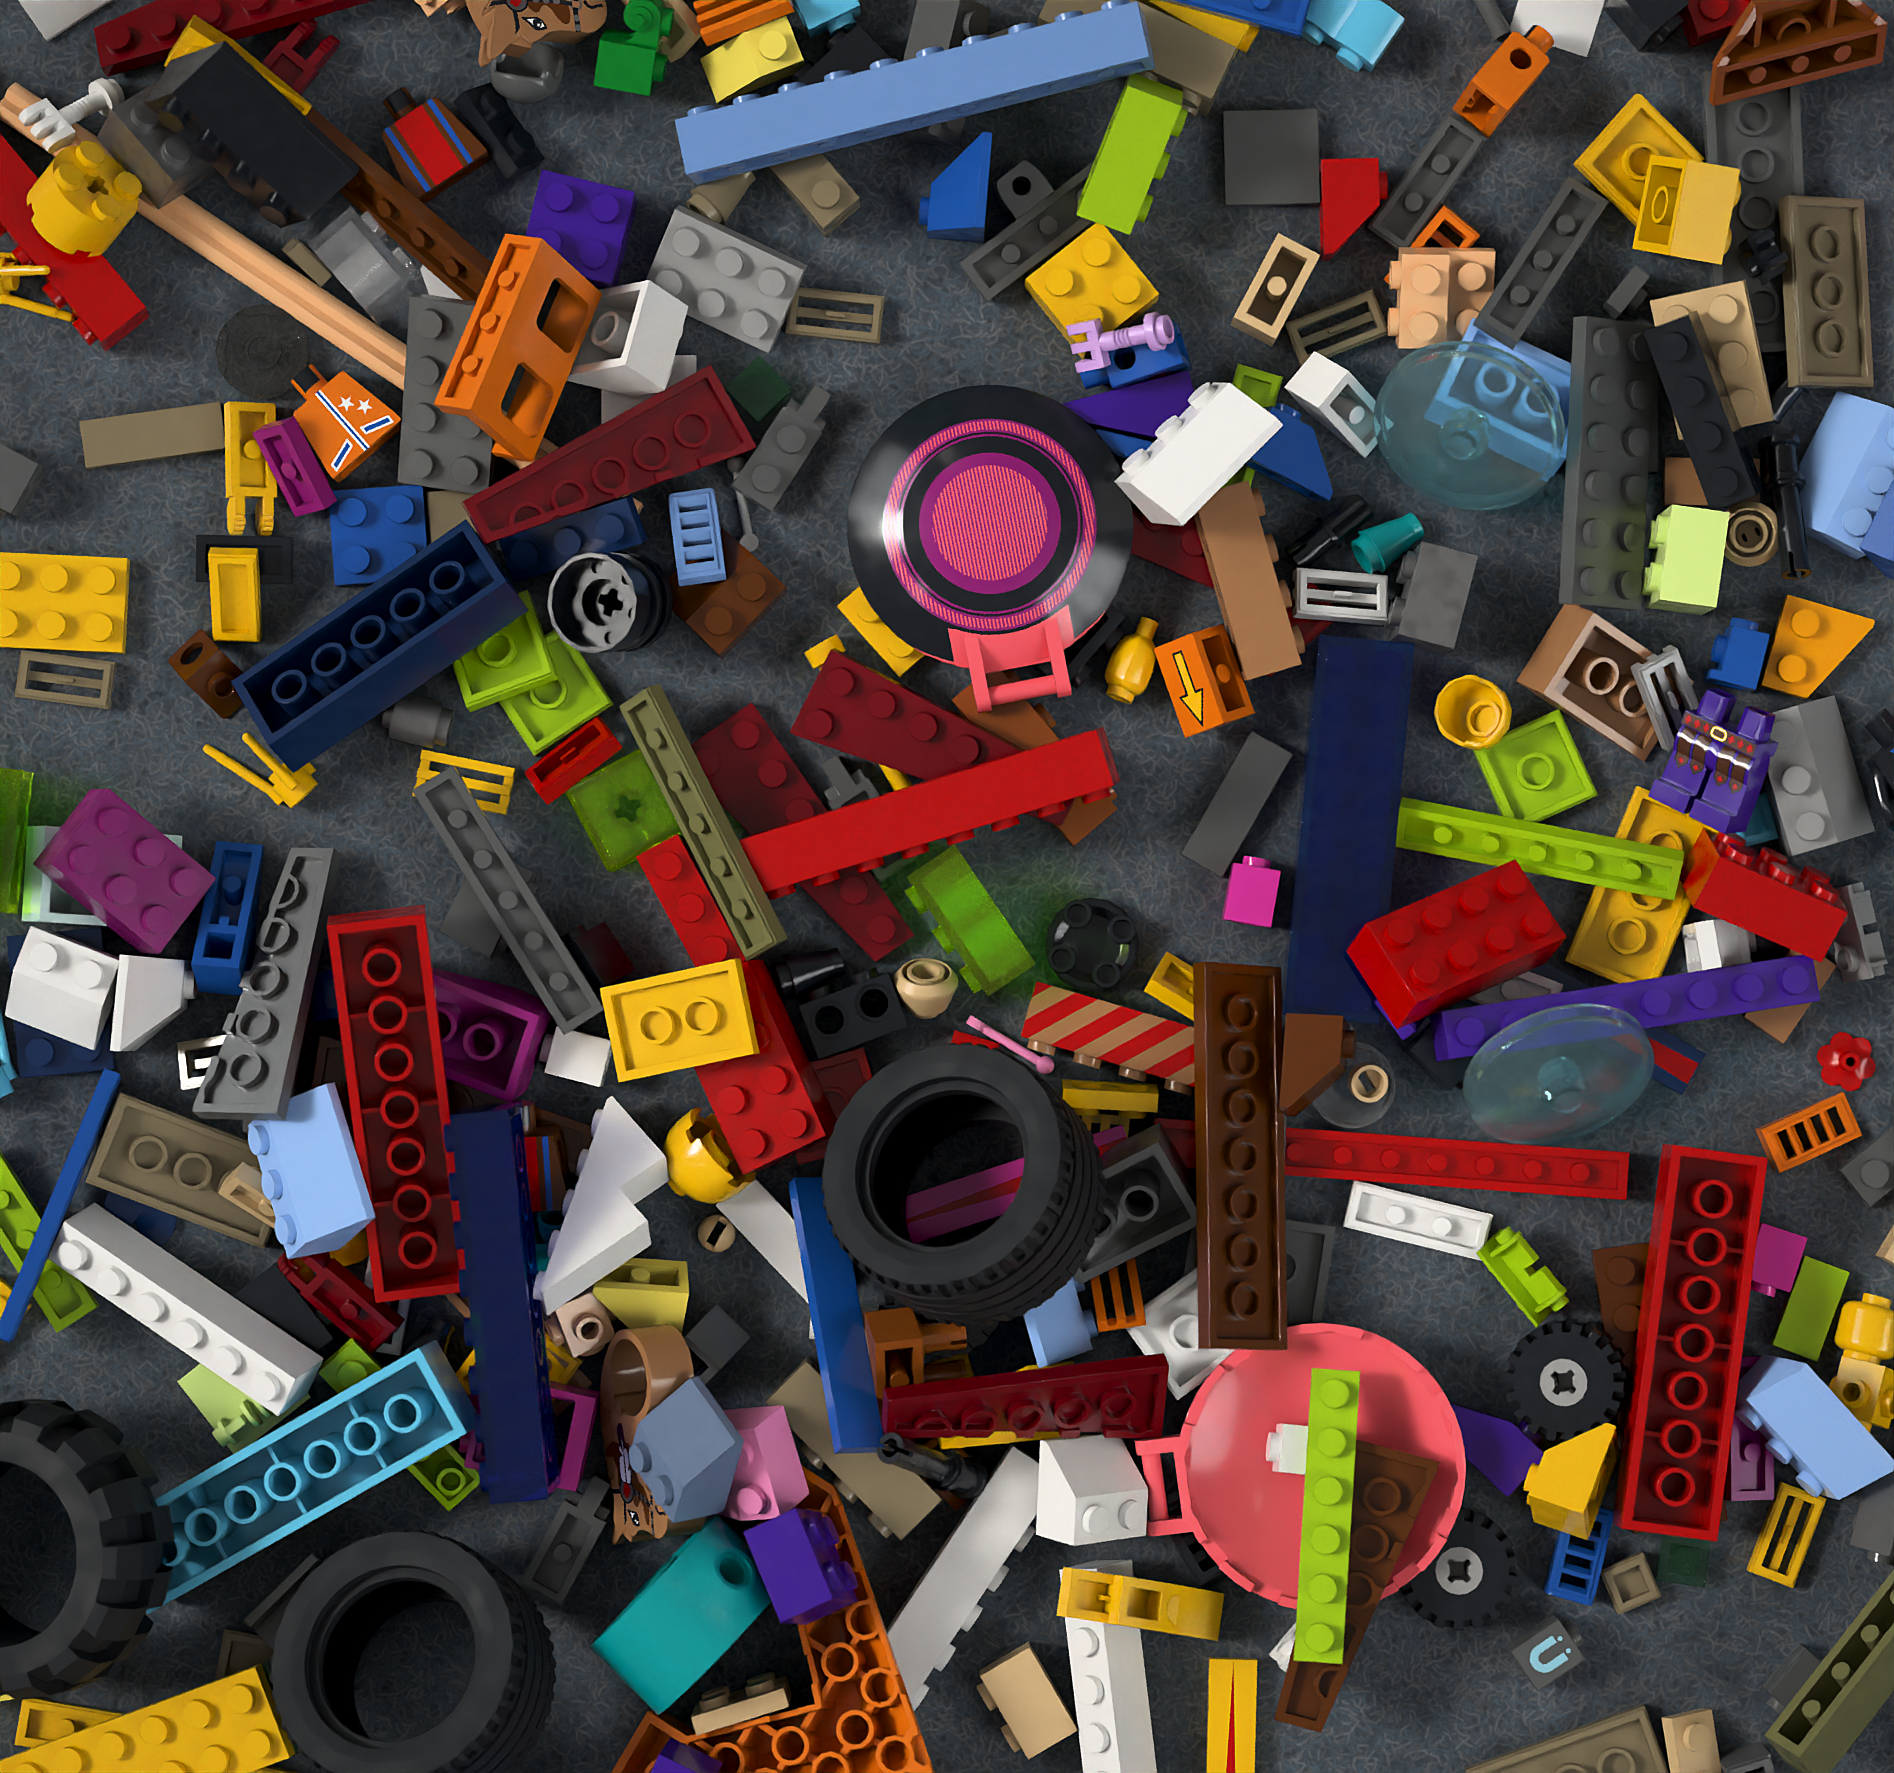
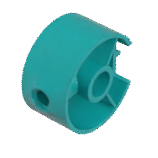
[588,1514,771,1715]

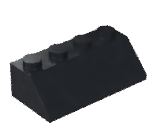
[145,41,360,228]

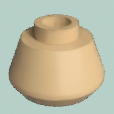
[1724,502,1778,567]
[893,958,958,1019]

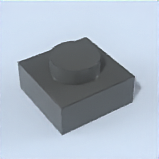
[1600,265,1650,320]

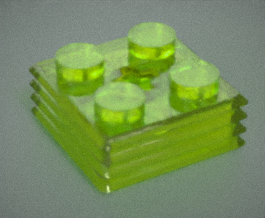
[565,748,683,872]

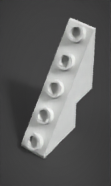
[533,1096,669,1316]

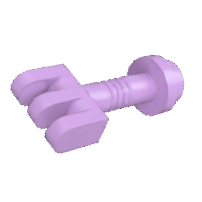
[1066,312,1174,373]

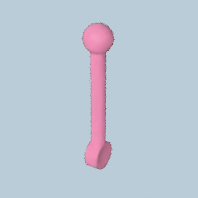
[966,1015,1055,1075]

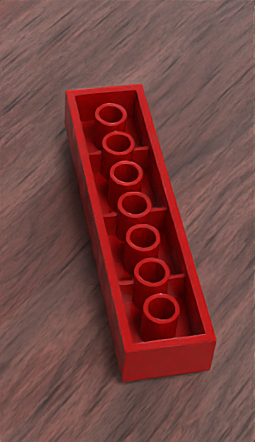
[327,904,472,1303]
[1612,1144,1768,1542]

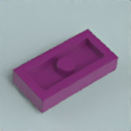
[252,416,337,517]

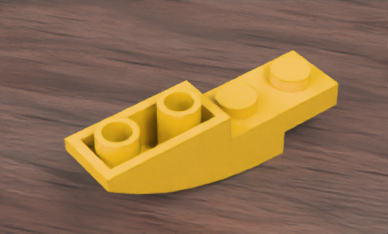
[1056,1567,1224,1641]

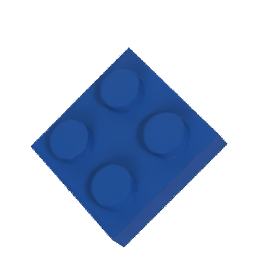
[329,485,429,587]

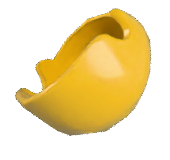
[1434,674,1512,751]

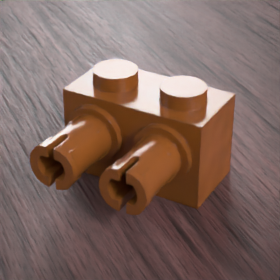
[864,1307,967,1422]

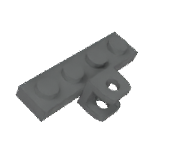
[958,161,1094,302]

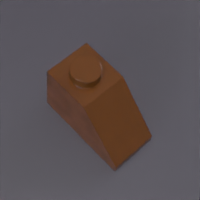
[1279,1013,1357,1117]

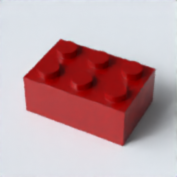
[1679,827,1848,963]

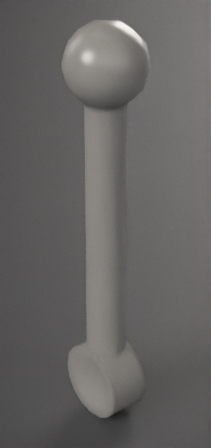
[727,455,759,552]

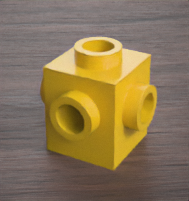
[1828,1356,1894,1433]

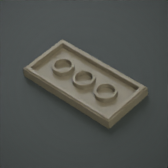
[1778,195,1874,389]
[84,1091,273,1249]
[1464,1704,1669,1773]

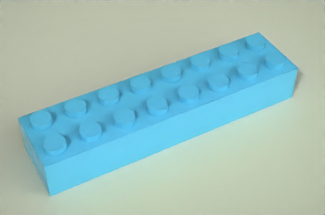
[146,1340,483,1615]

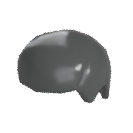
[490,43,564,105]

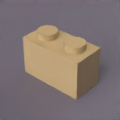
[1231,233,1320,347]
[976,1641,1078,1760]

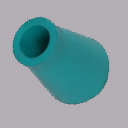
[1351,512,1424,574]

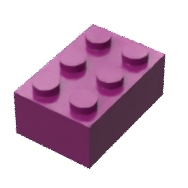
[33,788,216,954]

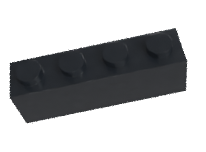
[1644,310,1764,510]

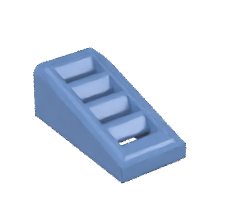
[668,488,727,587]

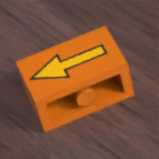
[1154,624,1255,738]

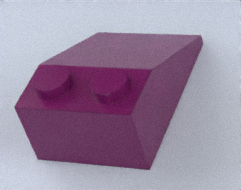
[433,968,551,1103]

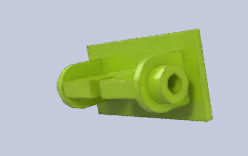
[1476,1226,1569,1327]

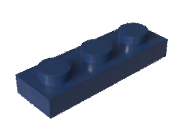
[498,494,647,582]

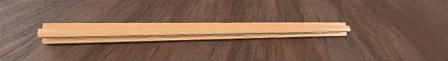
[0,82,644,514]

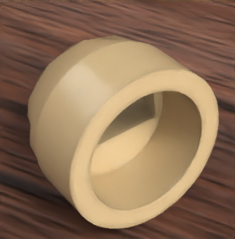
[1347,1062,1388,1103]
[698,1214,736,1252]

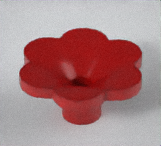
[1816,1032,1876,1091]

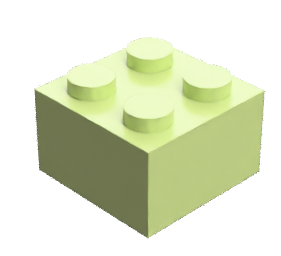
[1642,504,1730,616]

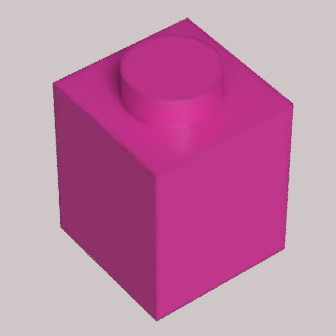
[1221,856,1281,928]
[1751,1222,1808,1297]

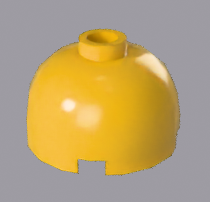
[663,1107,756,1204]

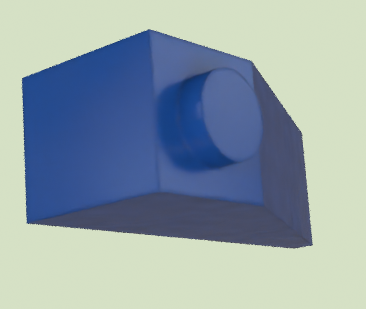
[191,841,264,996]

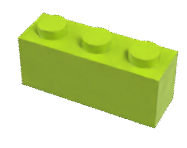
[1076,74,1188,235]

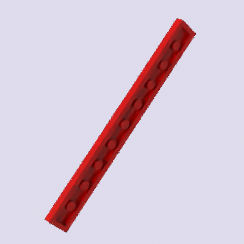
[1153,1118,1630,1200]

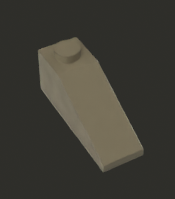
[765,153,861,237]

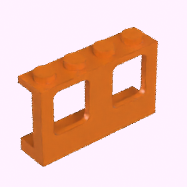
[434,234,602,462]

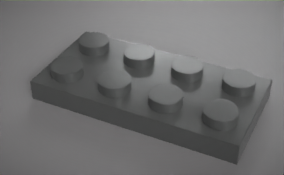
[397,293,496,494]

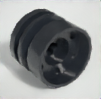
[547,552,674,653]

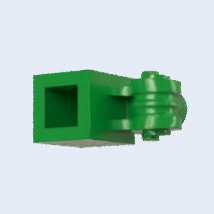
[594,0,674,96]

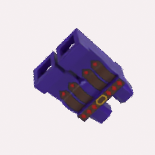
[1648,688,1779,834]

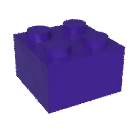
[526,169,638,289]
[743,1508,858,1625]

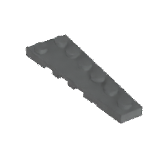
[192,848,342,1121]

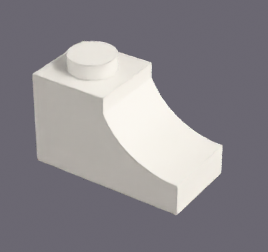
[1681,919,1757,973]

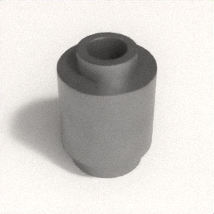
[382,694,455,749]

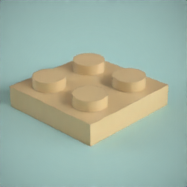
[691,1672,792,1735]

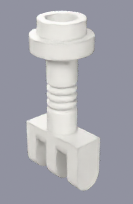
[18,78,124,154]

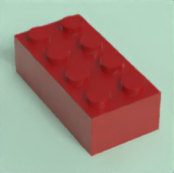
[1346,859,1567,1029]
[694,960,837,1175]

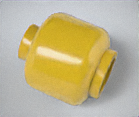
[1834,1293,1894,1365]

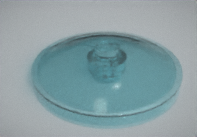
[1373,341,1565,510]
[1463,1003,1654,1145]

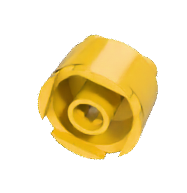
[27,140,142,257]

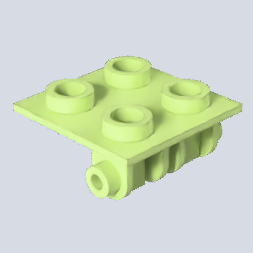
[177,1363,311,1454]

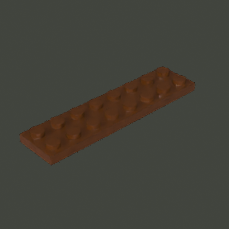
[1193,961,1287,1351]

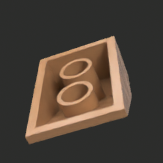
[1516,604,1695,762]

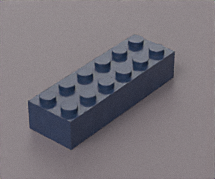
[231,519,529,773]

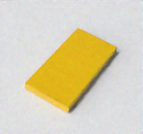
[1563,786,1719,984]

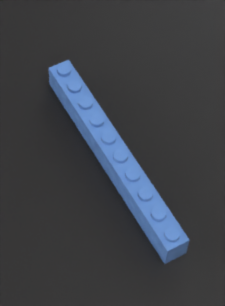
[675,0,1156,185]

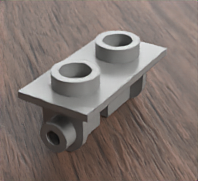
[1833,882,1888,983]

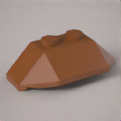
[1709,0,1888,106]

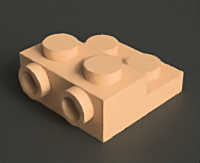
[1387,247,1496,349]

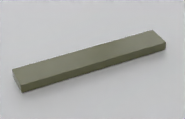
[619,683,788,961]

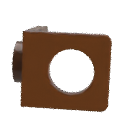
[168,629,244,719]

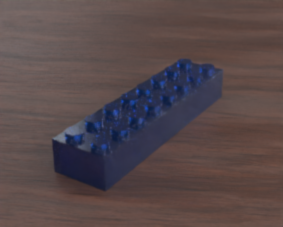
[1282,635,1415,1024]
[444,1102,560,1504]

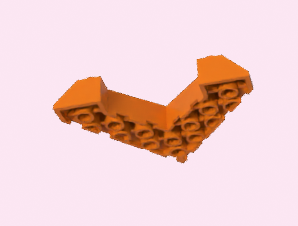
[611,1465,935,1773]

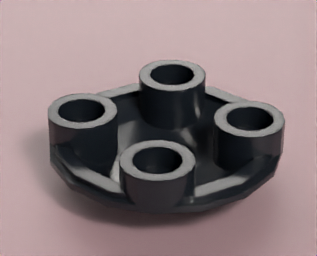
[1045,897,1139,992]

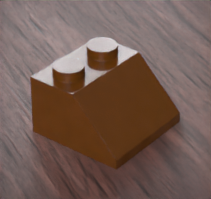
[668,527,788,659]

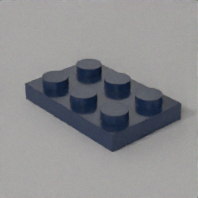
[7,927,117,1078]

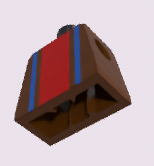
[381,87,492,204]
[479,1100,574,1213]

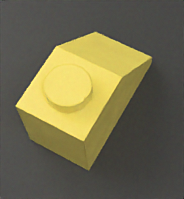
[700,16,804,104]
[592,1258,689,1334]

